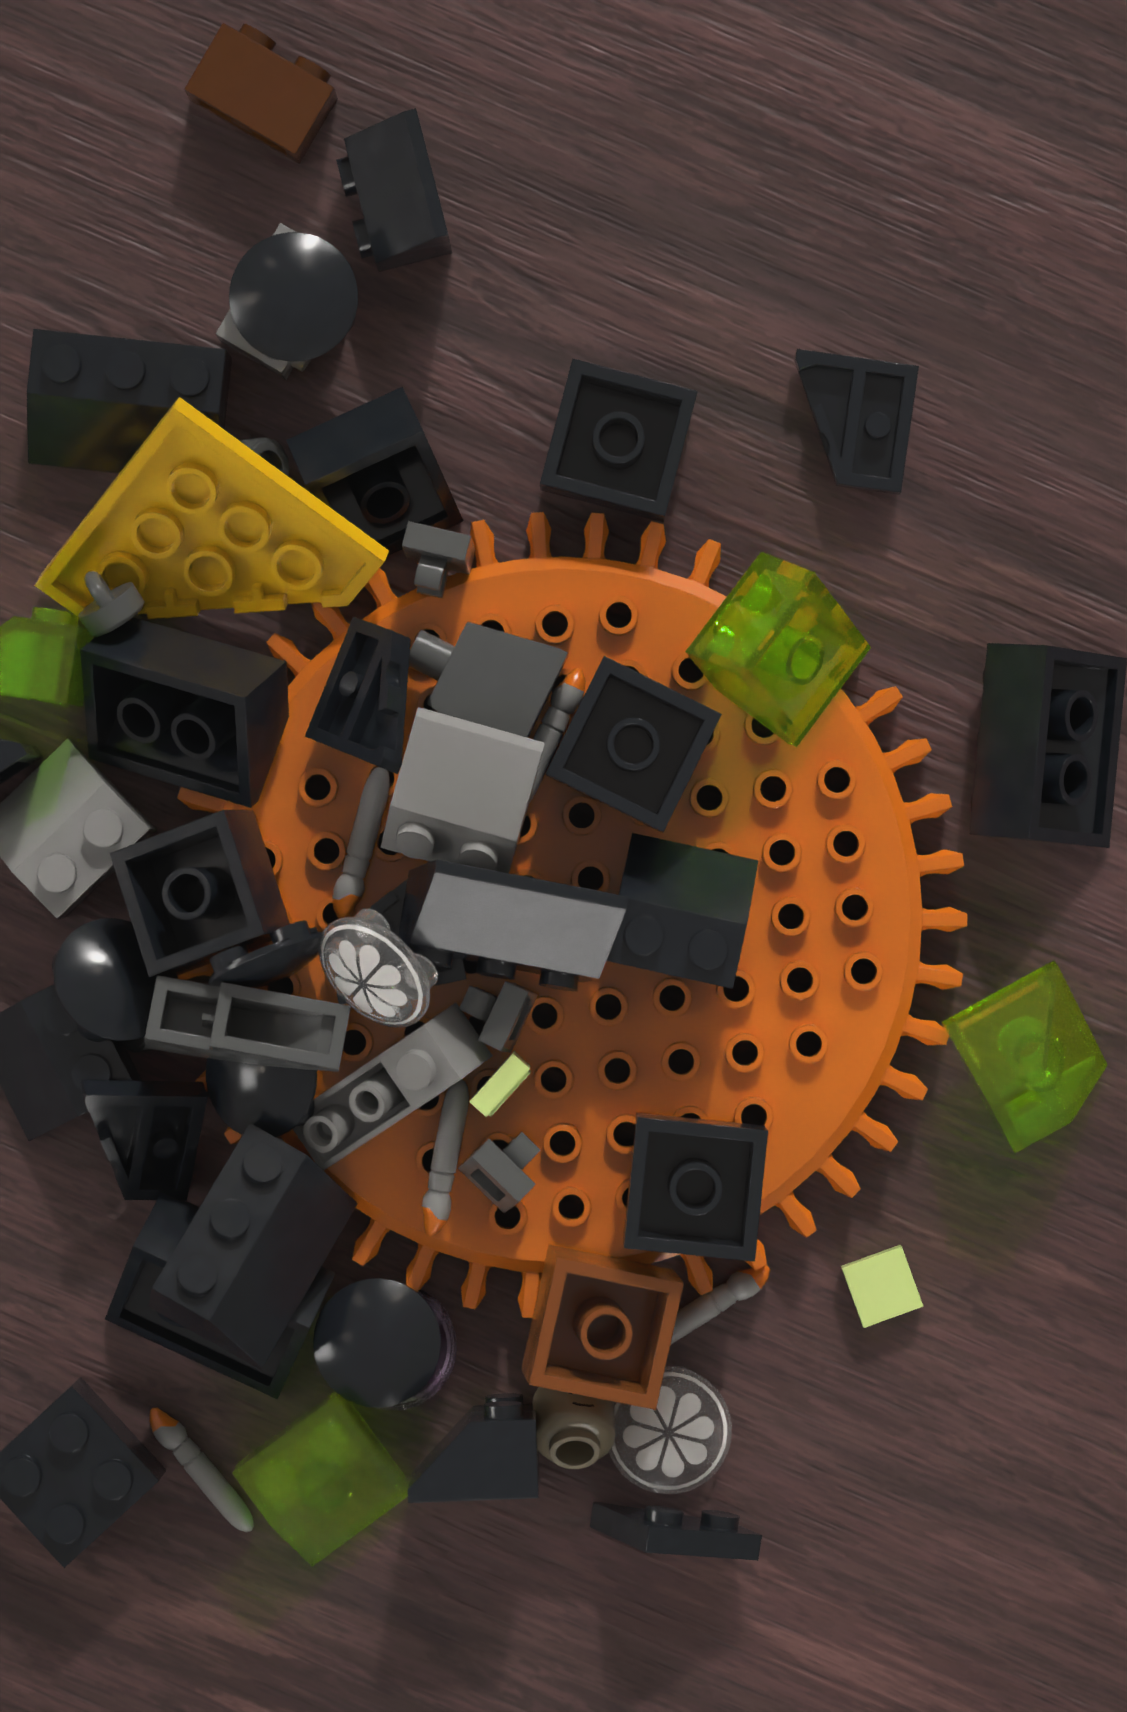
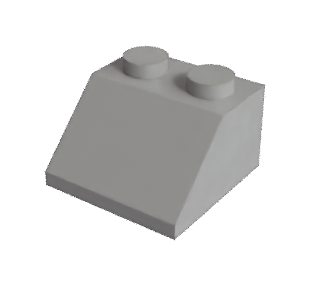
[380,707,545,873]
[0,738,157,919]

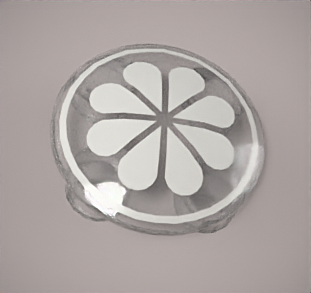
[319,909,438,1027]
[609,1366,732,1494]

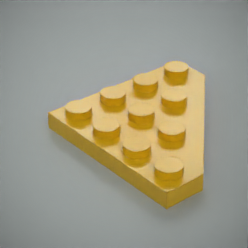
[34,397,389,619]

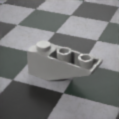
[293,1003,493,1171]

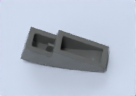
[145,975,351,1072]

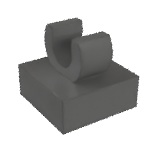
[402,521,476,598]
[459,981,538,1053]
[458,1132,540,1213]

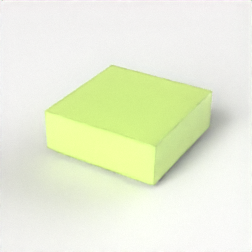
[469,1051,531,1117]
[841,1245,924,1328]

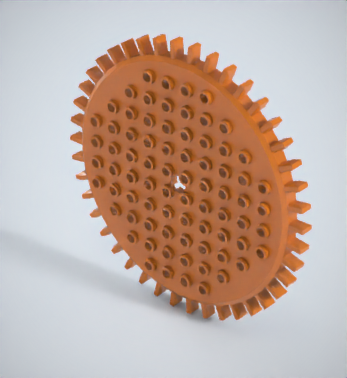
[177,512,967,1318]

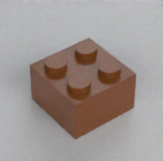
[521,1245,684,1410]

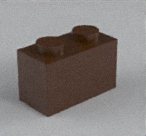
[184,23,338,164]

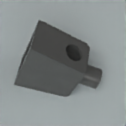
[409,622,568,738]

